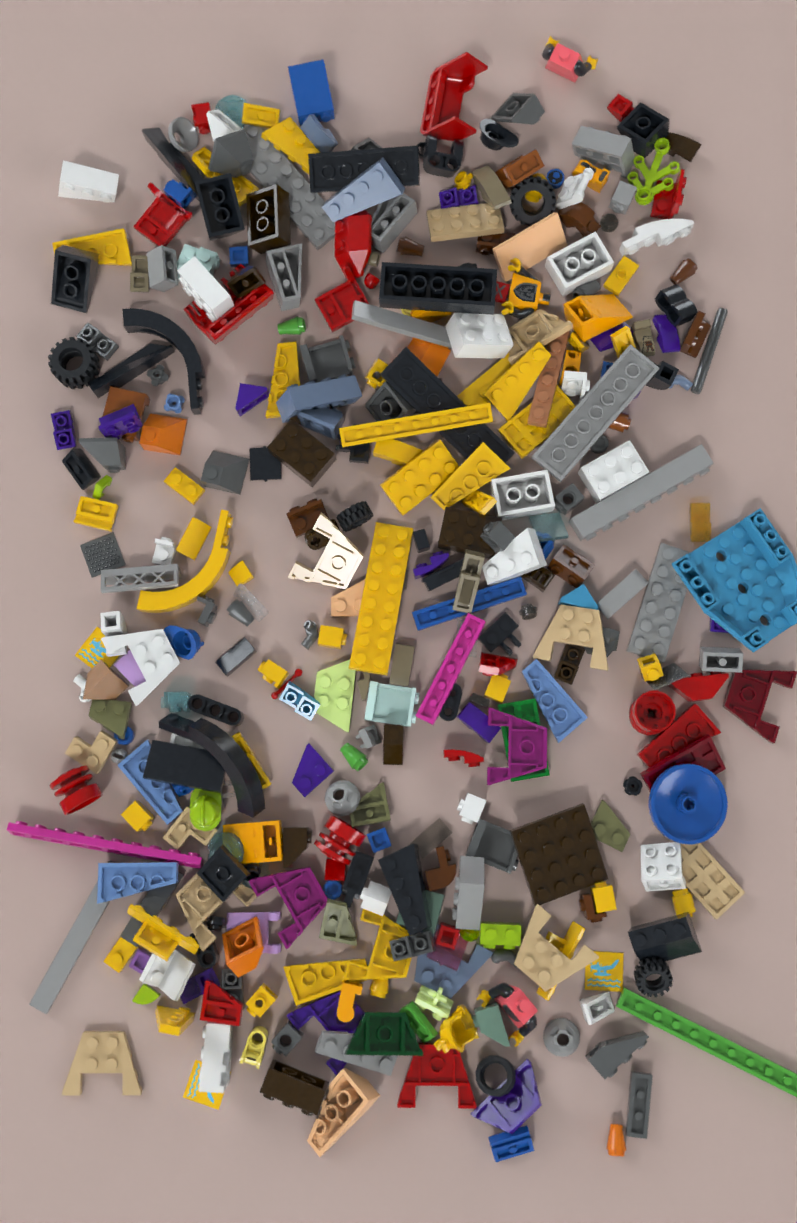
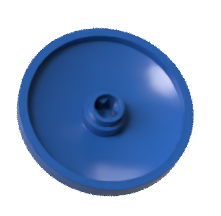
[649,764,728,844]

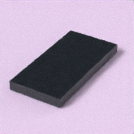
[143,740,226,793]

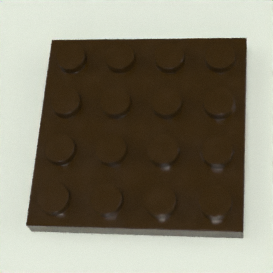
[510,803,608,906]

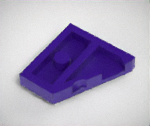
[292,743,334,798]

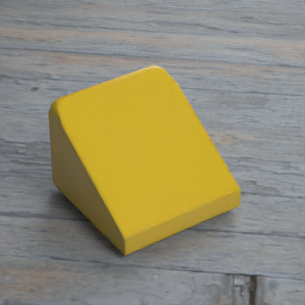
[568,332,590,354]
[228,560,254,588]

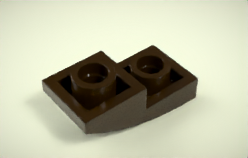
[554,644,585,685]

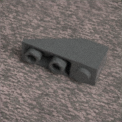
[585,1031,649,1079]

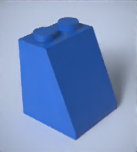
[288,59,335,126]

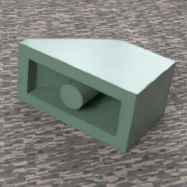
[472,1002,510,1047]

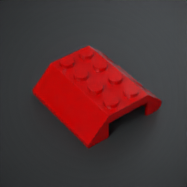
[183,264,274,345]

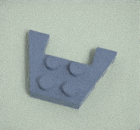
[414,924,493,999]

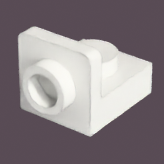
[152,537,177,565]

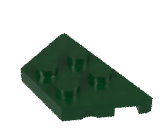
[345,1012,423,1056]

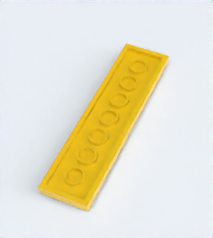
[349,522,413,676]

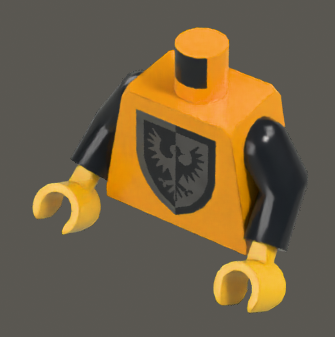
[501,258,551,319]

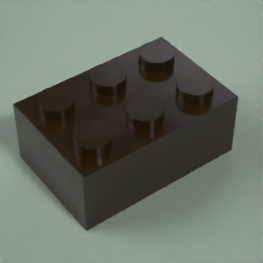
[246,184,291,254]
[267,419,336,488]
[438,507,502,559]
[260,1059,329,1116]

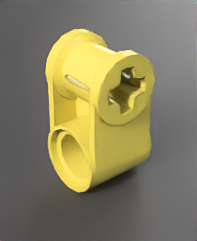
[240,1026,268,1069]

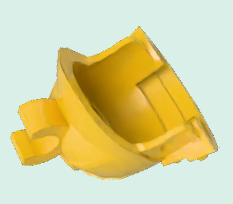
[434,1004,479,1053]

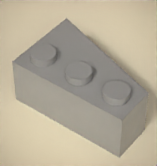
[371,193,418,253]

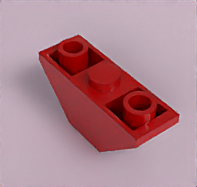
[667,671,729,702]

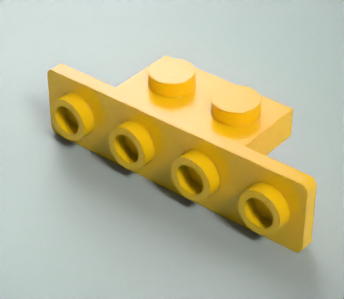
[127,904,200,961]
[536,921,585,1001]

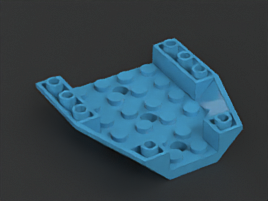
[671,508,797,652]

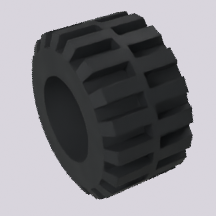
[510,176,556,227]
[48,337,100,389]

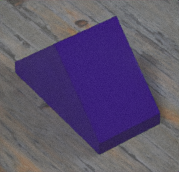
[235,383,269,417]

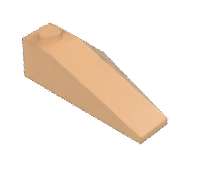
[307,1068,380,1157]

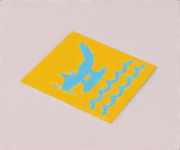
[75,627,120,668]
[585,951,624,992]
[183,1060,231,1110]

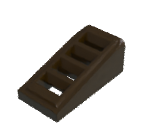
[521,567,555,592]

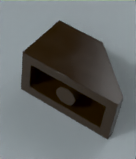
[227,266,266,299]
[383,725,404,765]
[283,827,312,868]

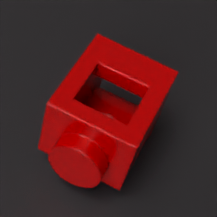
[191,102,211,135]

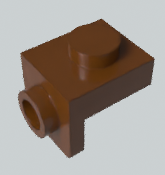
[579,893,607,923]

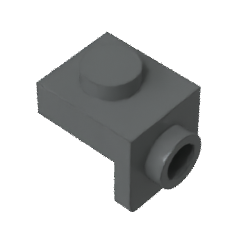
[196,595,217,627]

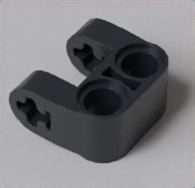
[423,135,464,178]

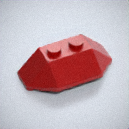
[334,209,372,279]

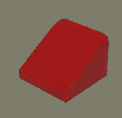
[324,859,346,881]
[435,922,460,949]

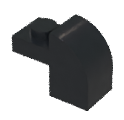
[646,361,679,390]

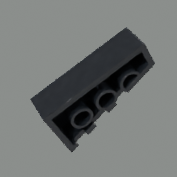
[378,843,432,936]

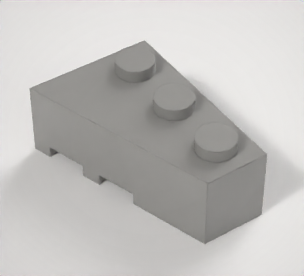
[572,126,635,179]
[266,243,302,311]
[452,856,485,930]

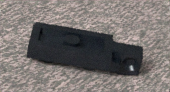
[342,851,374,908]

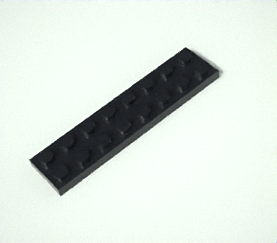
[380,347,515,463]

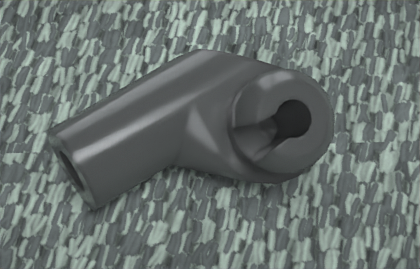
[491,948,517,968]

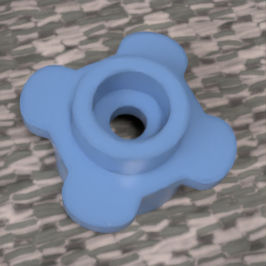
[164,393,185,414]

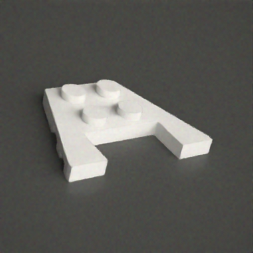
[101,629,180,706]

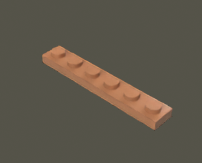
[527,330,571,428]

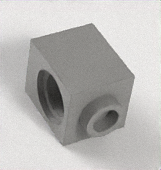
[609,180,637,215]

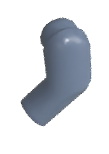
[669,375,693,391]

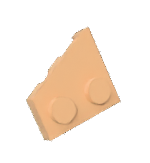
[331,579,365,617]

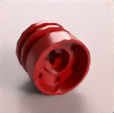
[629,690,676,735]
[49,765,103,815]
[314,814,366,865]

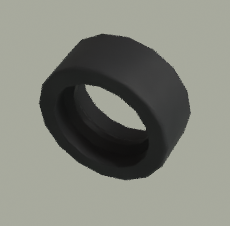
[476,1055,516,1097]

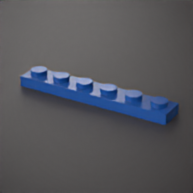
[412,576,527,631]

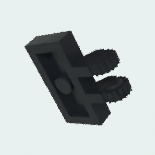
[336,424,370,464]
[478,612,521,656]

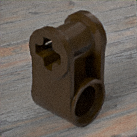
[304,519,340,550]

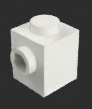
[457,793,487,824]
[360,881,391,916]

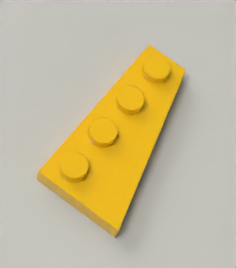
[261,117,320,174]
[192,147,260,207]
[52,228,132,266]
[483,341,551,421]
[265,342,301,419]
[457,353,511,406]
[430,442,511,510]
[283,958,368,1006]
[155,1005,195,1036]

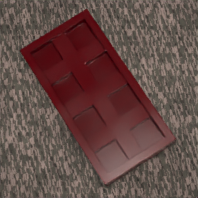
[640,734,726,792]

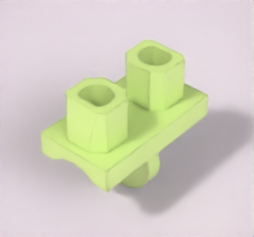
[415,985,454,1021]

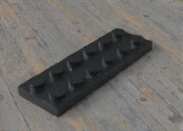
[308,145,420,193]

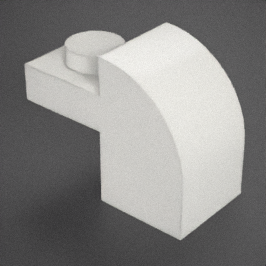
[100,611,128,657]

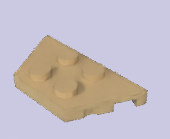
[508,309,574,366]

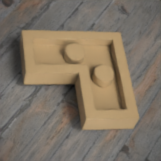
[65,730,118,774]
[163,806,218,850]

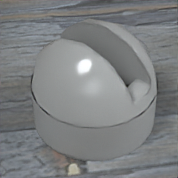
[111,748,128,764]

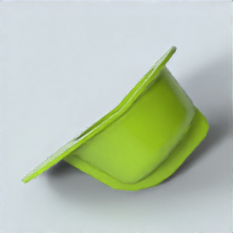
[190,789,222,831]

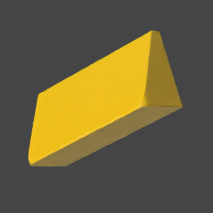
[176,517,212,561]

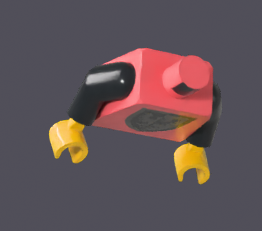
[542,36,598,83]
[476,983,538,1047]

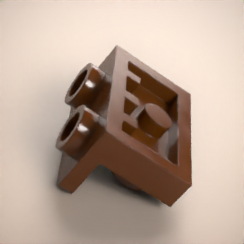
[476,232,515,255]
[680,311,711,358]
[286,499,329,538]
[547,544,595,588]

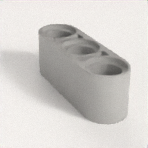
[596,569,649,619]

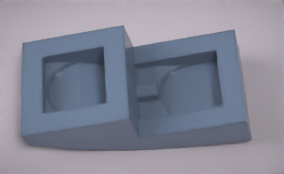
[300,114,338,153]

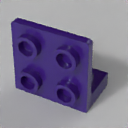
[98,404,143,439]

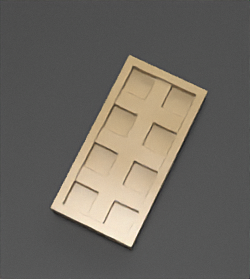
[426,203,504,242]
[680,843,745,920]

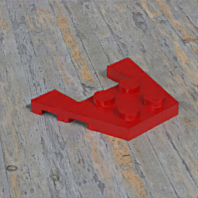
[397,1043,477,1109]

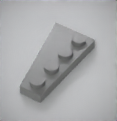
[315,1031,398,1076]

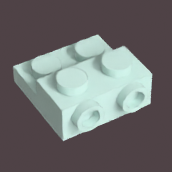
[177,244,220,282]

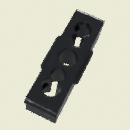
[421,559,463,592]

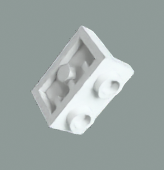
[561,370,590,402]

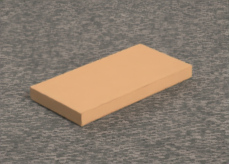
[492,212,567,282]

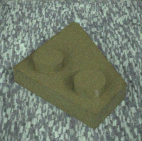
[89,699,132,739]
[350,782,391,828]
[591,800,630,852]
[319,899,357,946]

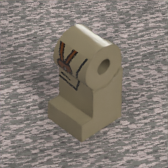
[631,319,655,357]

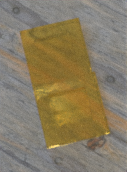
[689,503,711,542]

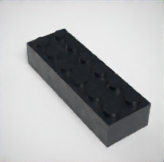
[379,262,497,315]

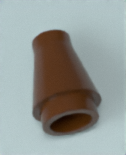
[396,236,424,257]
[670,258,698,285]

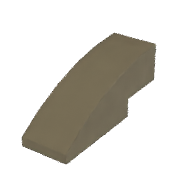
[472,165,512,210]
[452,549,485,614]

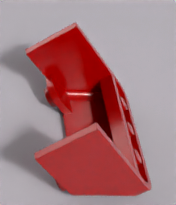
[420,52,488,141]

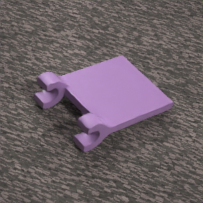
[227,911,281,954]

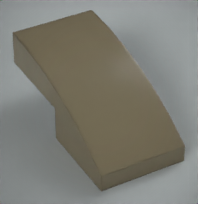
[130,255,150,292]
[389,643,415,687]
[357,672,370,701]

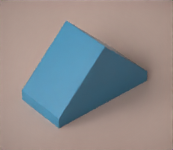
[558,584,598,610]

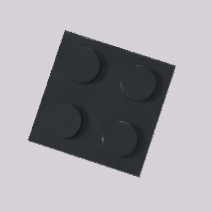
[197,845,250,902]

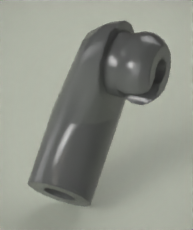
[301,620,319,650]

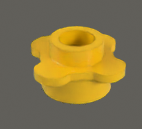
[454,171,473,190]

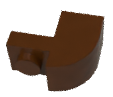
[558,202,601,238]
[425,846,457,891]

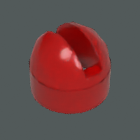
[364,273,380,289]

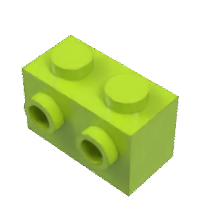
[479,921,521,949]

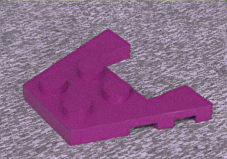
[487,708,547,785]
[248,866,328,949]

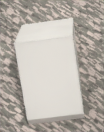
[207,109,242,141]
[579,992,615,1025]

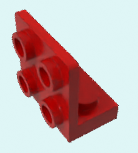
[650,169,687,219]

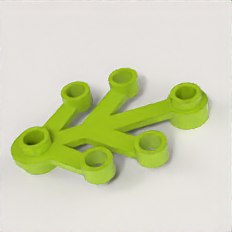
[627,138,680,205]

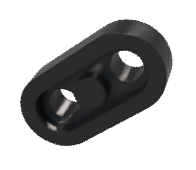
[439,683,462,721]

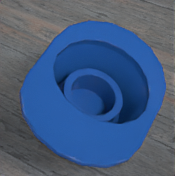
[164,625,204,660]

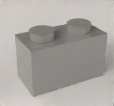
[147,245,178,292]
[699,647,743,673]

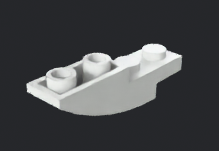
[619,219,694,256]

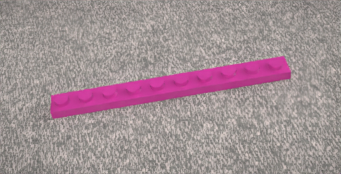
[7,821,204,869]

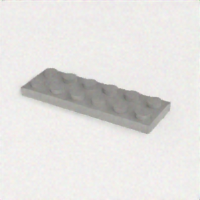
[626,543,691,663]

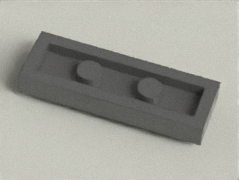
[625,1071,653,1139]

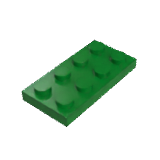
[497,698,550,782]

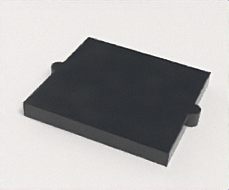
[249,446,281,482]

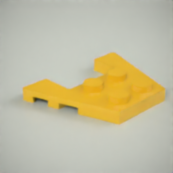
[343,909,412,981]

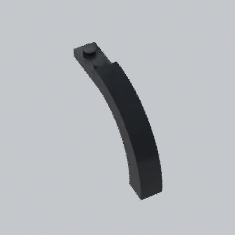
[122,308,206,415]
[159,713,265,818]

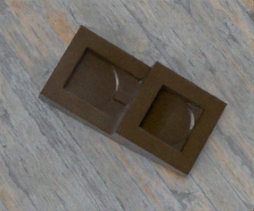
[661,132,702,162]

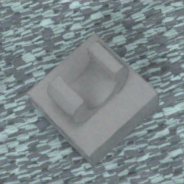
[356,725,382,749]

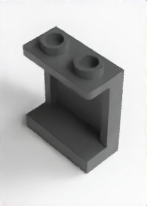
[300,335,356,383]
[465,819,519,874]

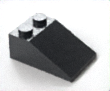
[51,245,99,313]

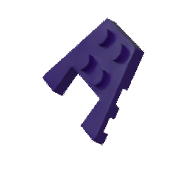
[287,990,364,1076]

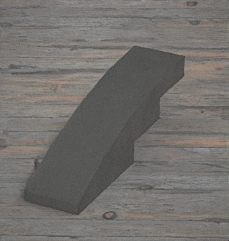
[120,871,184,947]

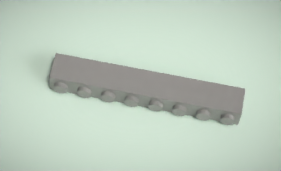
[569,444,713,541]

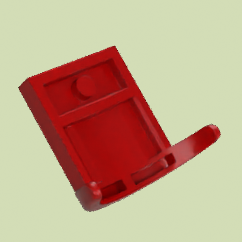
[133,182,193,247]
[314,266,369,332]

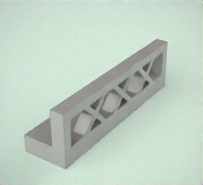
[101,564,181,593]

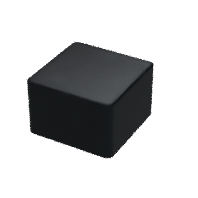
[413,529,430,553]

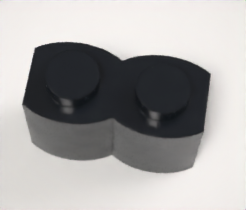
[655,284,698,327]

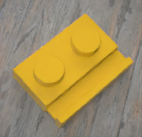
[73,496,119,532]

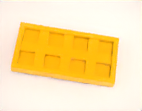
[498,385,576,459]
[380,439,459,516]

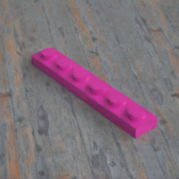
[416,613,486,726]

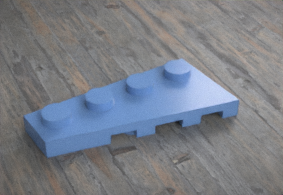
[97,862,179,904]

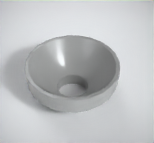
[168,117,198,152]
[325,780,360,816]
[543,1018,580,1057]

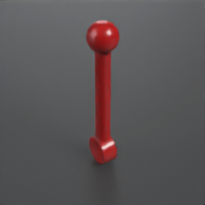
[271,669,302,699]

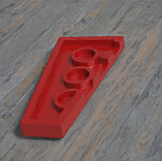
[637,703,721,768]

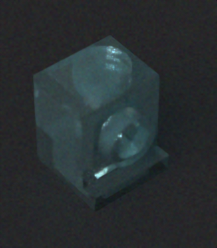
[161,692,191,713]

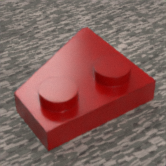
[479,652,518,676]
[200,979,244,1026]

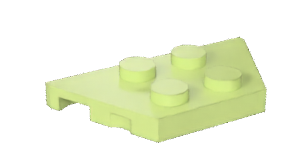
[314,660,356,732]

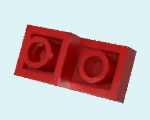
[443,749,484,767]

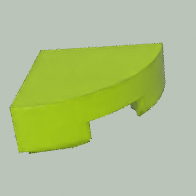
[93,475,112,500]
[132,984,161,1004]

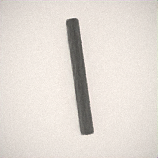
[691,308,728,394]

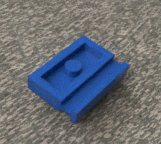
[488,1125,535,1162]

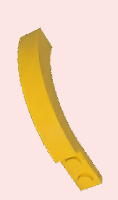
[136,509,233,613]

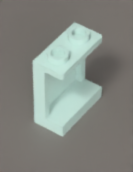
[364,681,420,727]

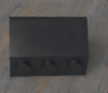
[194,173,245,241]
[628,912,702,963]

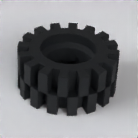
[336,501,373,532]
[634,957,673,997]

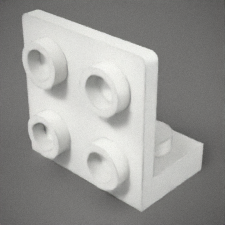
[641,842,686,892]
[139,949,195,1001]

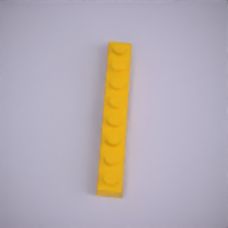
[339,403,493,447]

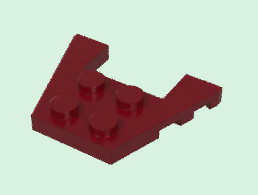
[722,670,797,744]

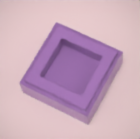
[129,948,152,974]

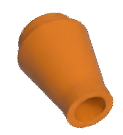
[606,1124,627,1156]

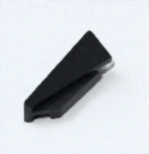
[142,127,204,201]
[87,343,175,398]

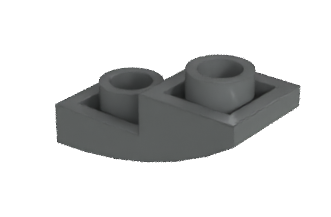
[76,323,119,361]
[389,931,436,961]
[222,969,244,1010]

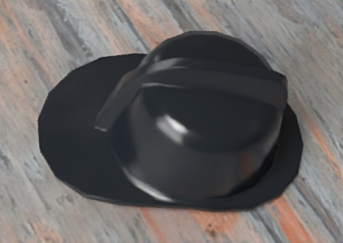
[480,119,519,151]

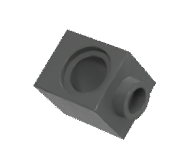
[554,483,585,515]
[480,521,515,552]
[271,1020,304,1056]

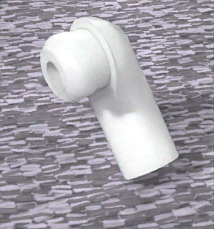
[73,674,91,702]

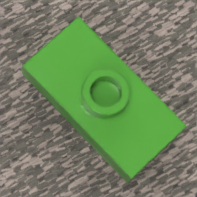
[399,1001,438,1043]

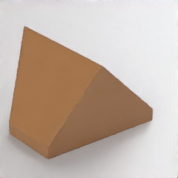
[83,660,129,700]

